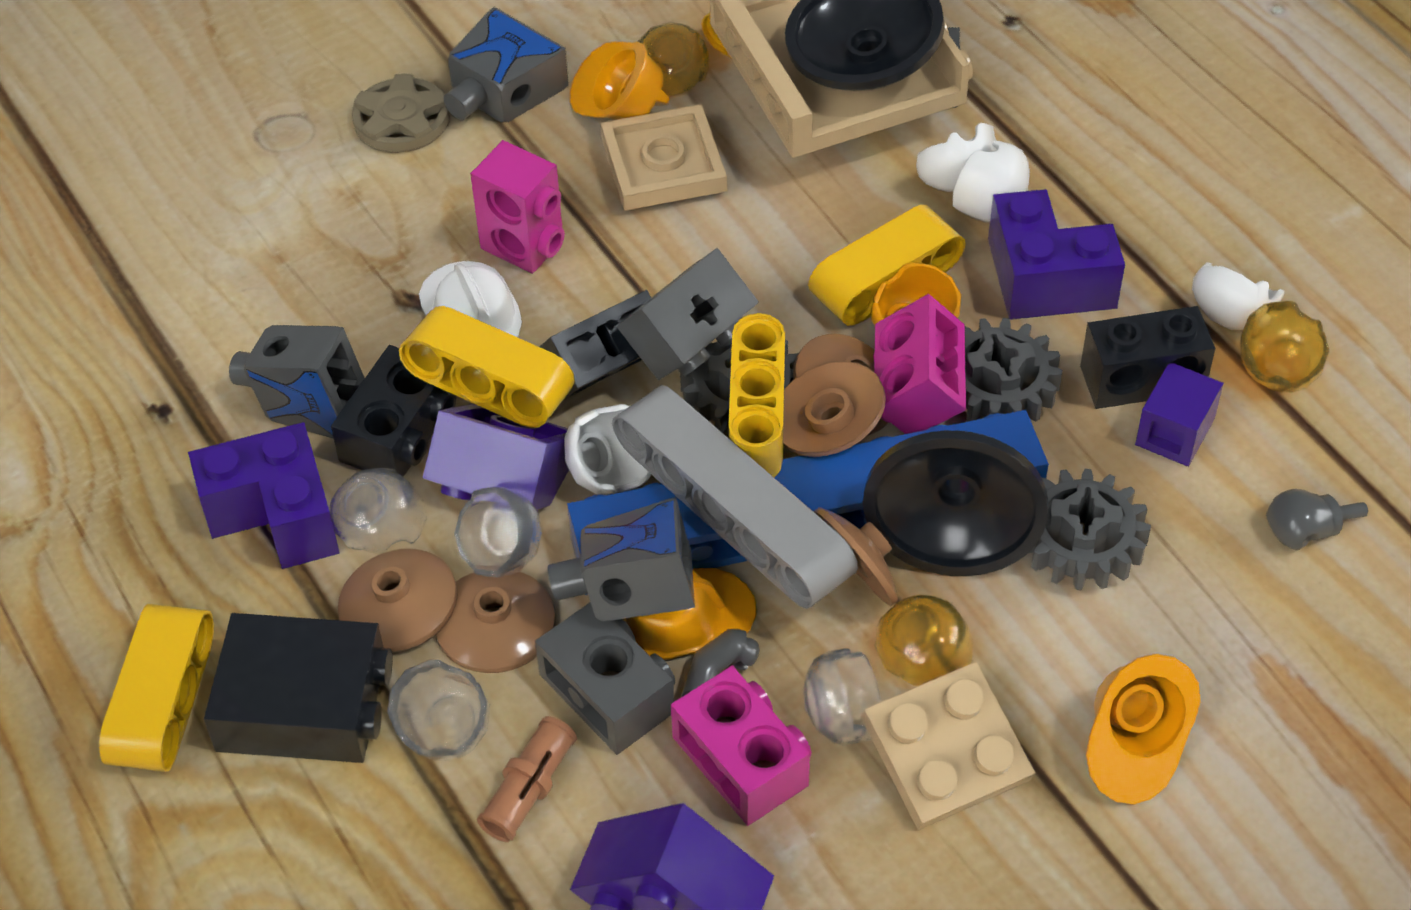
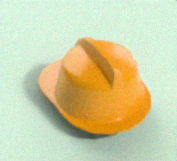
[570,41,670,120]
[623,568,757,660]
[1086,654,1201,804]

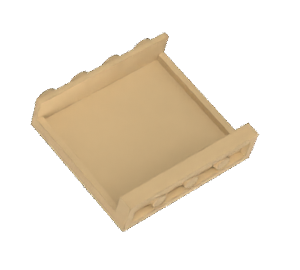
[710,0,973,158]

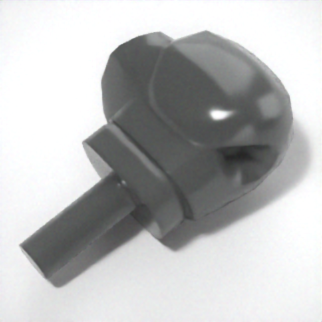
[1266,489,1368,550]

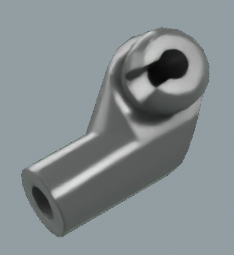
[682,629,760,697]

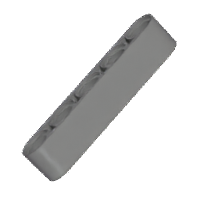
[612,385,858,609]

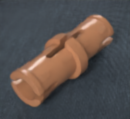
[477,716,577,842]

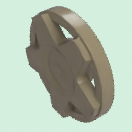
[352,74,450,152]

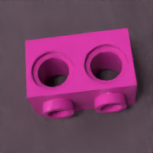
[470,140,565,274]
[873,293,966,434]
[671,665,812,826]

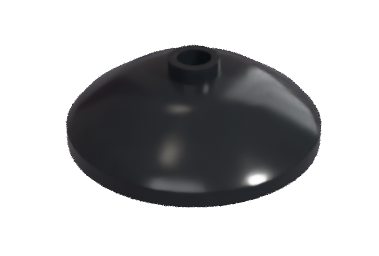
[785,0,945,91]
[863,430,1048,576]

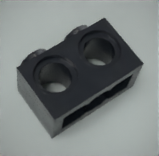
[539,290,651,400]
[1080,306,1216,409]
[331,344,456,484]

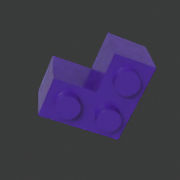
[988,189,1125,320]
[188,422,340,569]
[570,803,774,910]

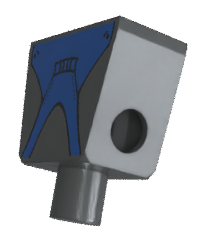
[444,7,569,122]
[229,325,365,439]
[548,497,695,621]

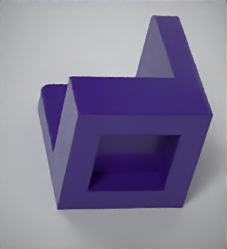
[1135,363,1224,467]

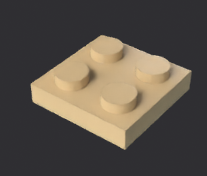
[600,104,727,211]
[861,662,1035,830]

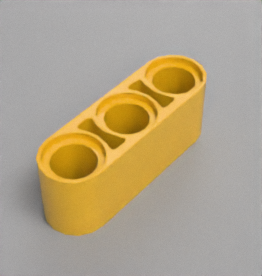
[808,205,966,326]
[399,306,575,428]
[729,313,785,478]
[99,604,214,772]

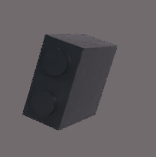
[204,613,393,763]

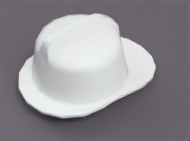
[419,261,522,337]

